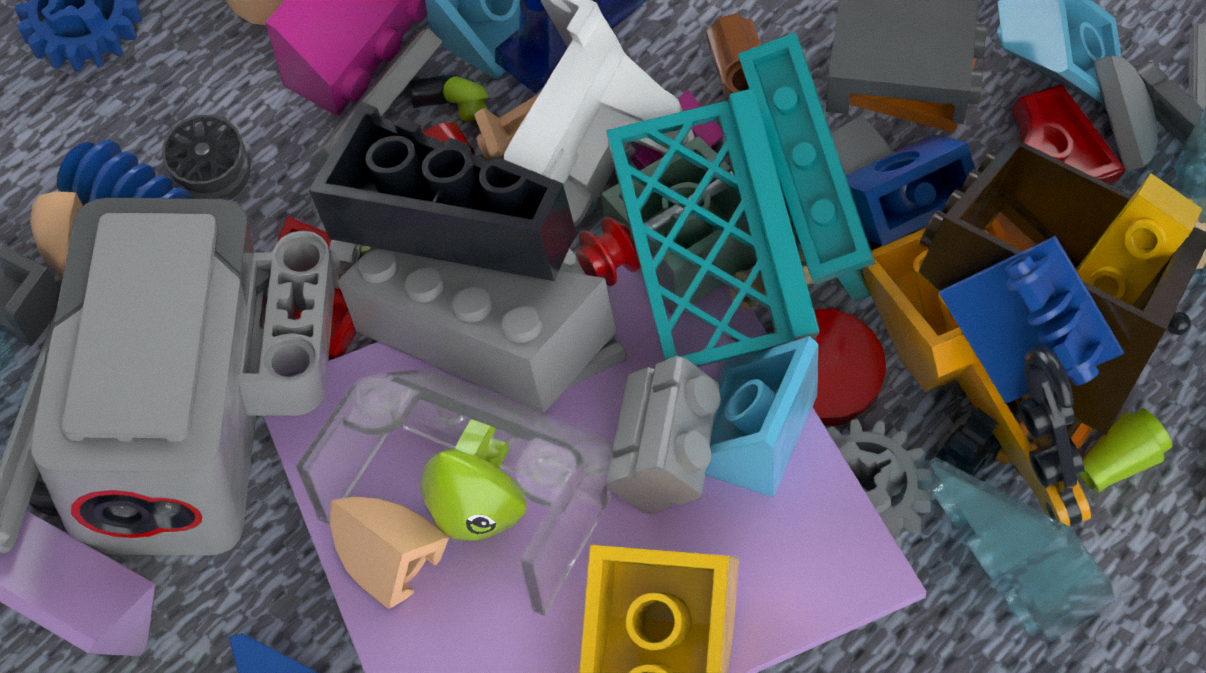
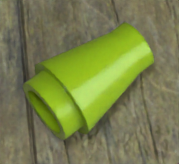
[1078,408,1172,494]

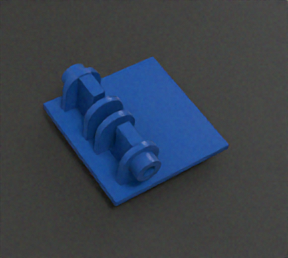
[939,236,1124,404]

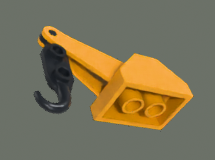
[862,228,1091,532]

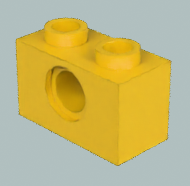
[1076,173,1202,306]

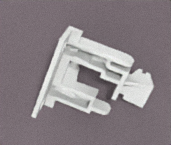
[504,0,695,275]

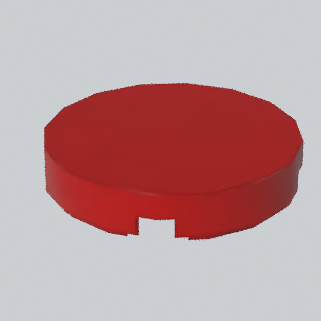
[774,309,887,426]

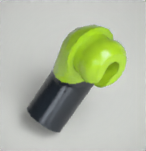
[410,74,489,122]

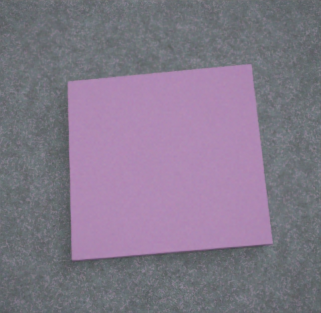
[263,266,927,673]

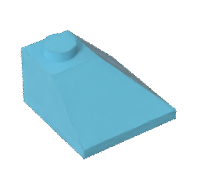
[997,0,1122,108]

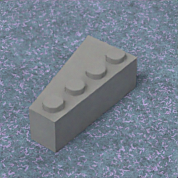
[337,247,617,413]

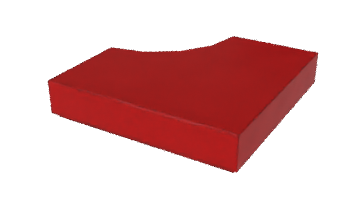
[1011,84,1126,185]

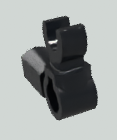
[933,400,1022,487]

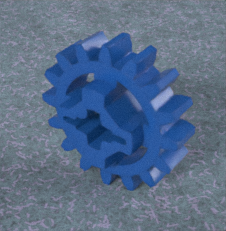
[15,0,142,71]

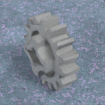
[827,419,933,548]

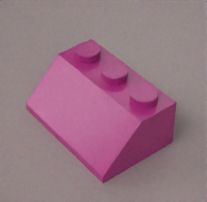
[265,0,427,116]

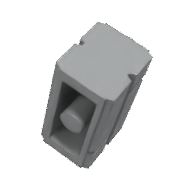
[606,356,720,514]

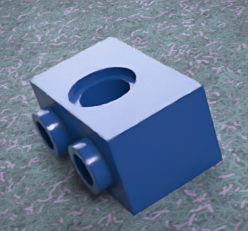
[846,134,976,246]

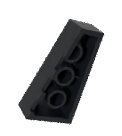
[309,101,576,281]

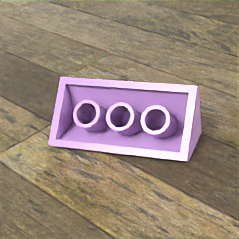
[0,510,155,656]

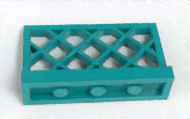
[738,32,876,301]
[606,88,820,367]

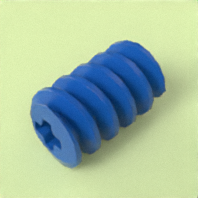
[57,139,191,206]

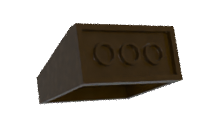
[918,137,1206,435]

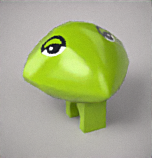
[420,419,527,541]

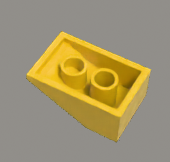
[579,545,739,673]

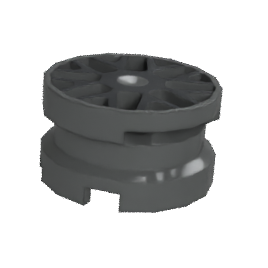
[162,115,250,200]

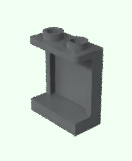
[825,0,987,124]

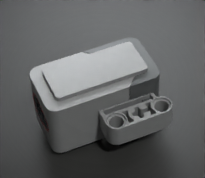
[31,198,335,555]

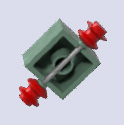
[576,136,779,311]

